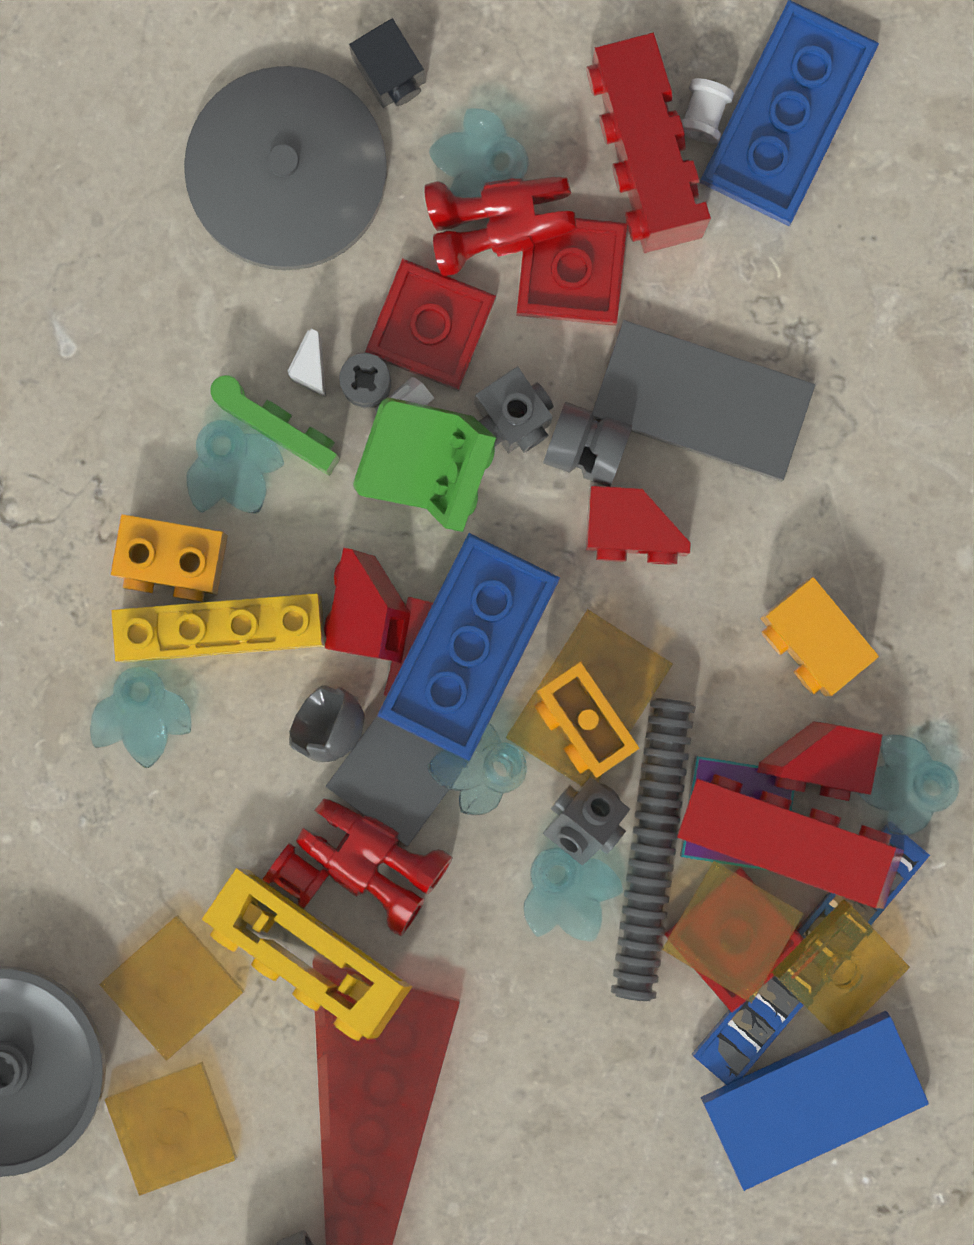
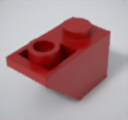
[585,486,691,565]
[324,548,410,663]
[757,721,883,801]

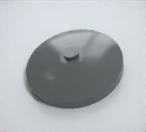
[184,66,387,270]
[0,966,106,1177]

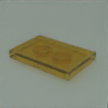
[505,609,673,786]

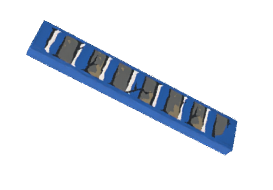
[692,821,930,1085]

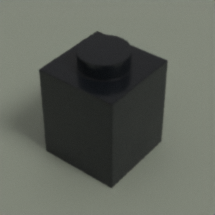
[349,18,426,108]

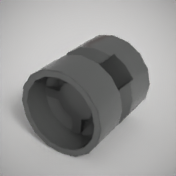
[543,402,632,487]

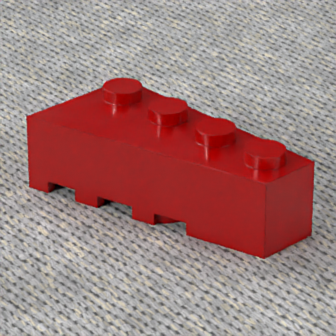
[586,32,711,253]
[677,774,904,909]

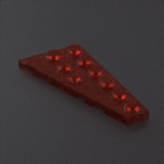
[312,959,460,1245]

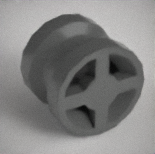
[339,353,392,408]

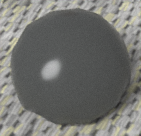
[289,685,365,762]

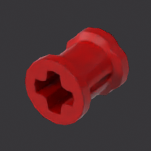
[262,843,329,909]

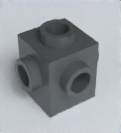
[474,366,554,454]
[543,776,630,866]

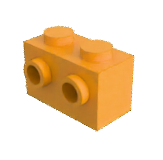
[110,514,228,602]
[760,577,879,696]
[534,662,640,778]

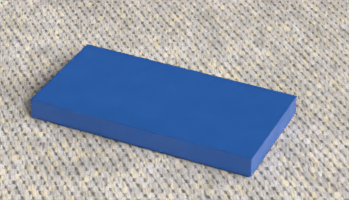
[699,0,879,226]
[377,533,560,762]
[700,1011,929,1191]

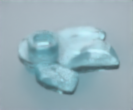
[429,108,529,198]
[187,420,284,514]
[90,667,192,768]
[427,723,527,815]
[858,734,959,835]
[523,848,623,941]

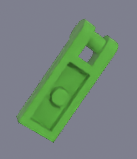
[210,375,340,476]

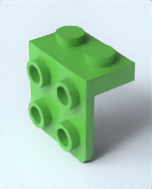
[353,398,496,532]

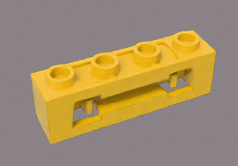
[111,593,325,663]
[201,868,412,1041]

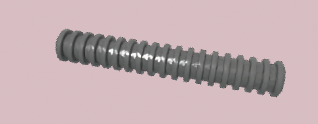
[611,698,696,1001]

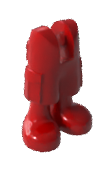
[424,177,577,277]
[296,798,453,937]

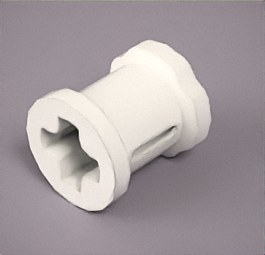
[681,78,734,144]

